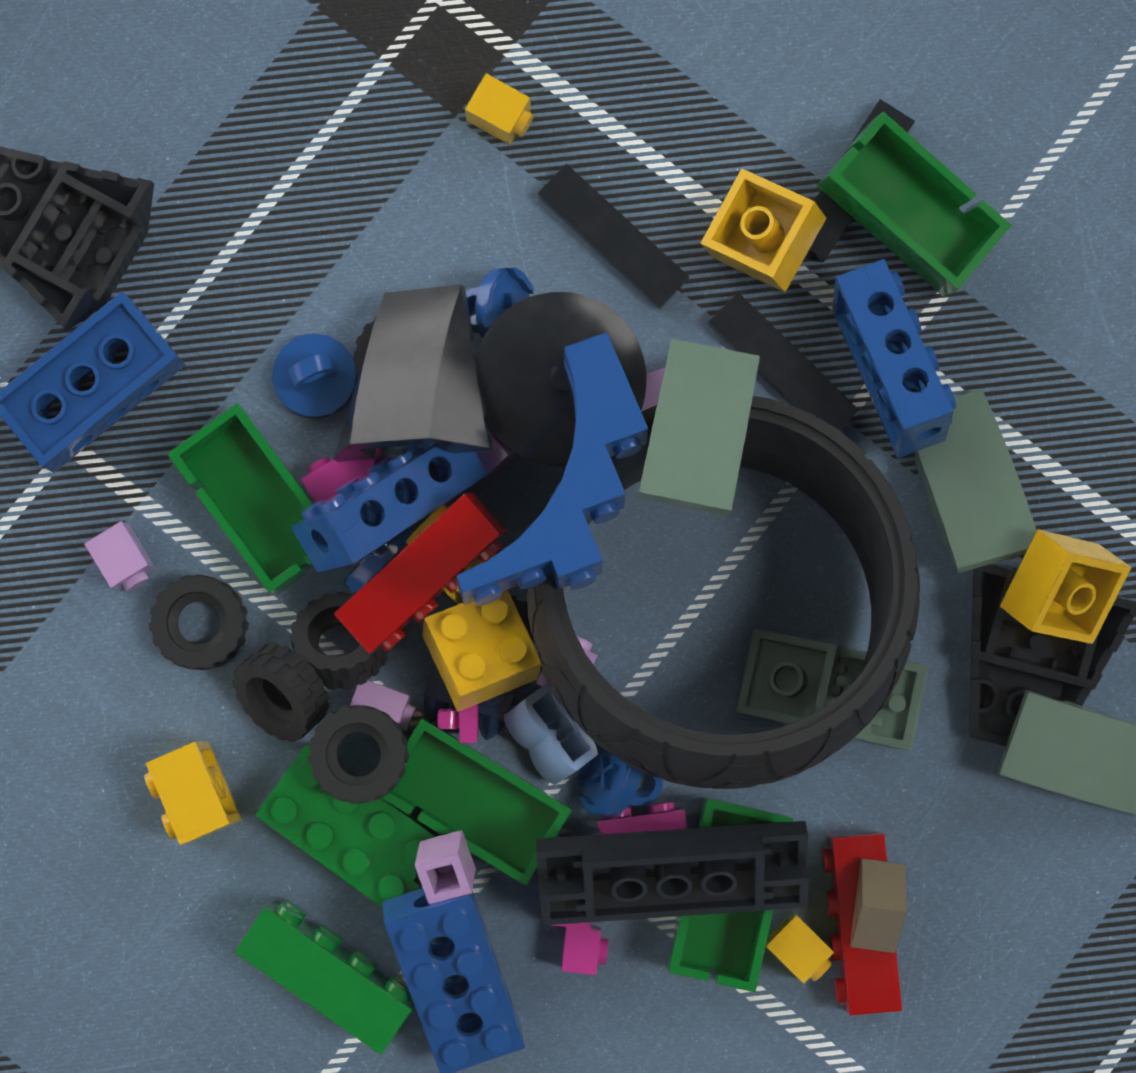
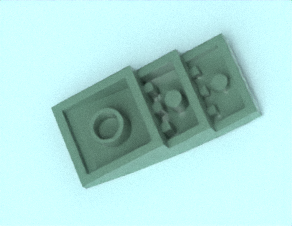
[638,338,760,516]
[914,389,1037,573]
[736,628,929,751]
[997,690,1136,815]

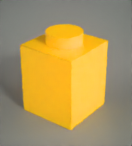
[465,73,534,145]
[766,912,834,984]

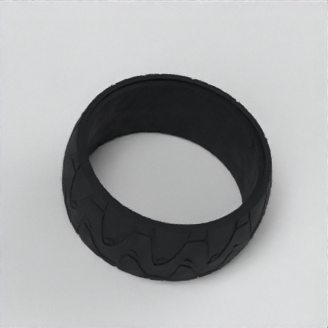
[527,396,920,789]

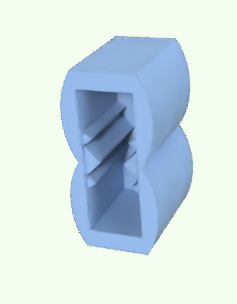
[504,684,598,785]

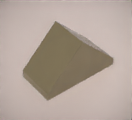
[850,858,907,953]

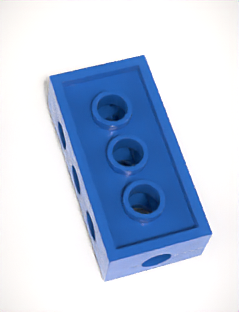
[832,259,956,458]
[0,291,186,473]
[291,443,488,573]
[382,888,525,1073]

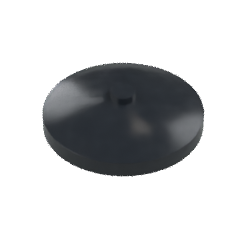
[475,292,647,467]

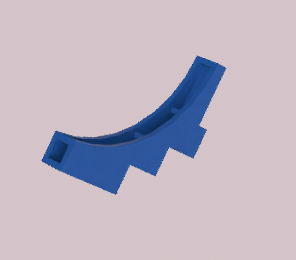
[456,332,648,606]

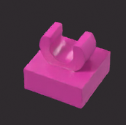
[438,704,478,743]

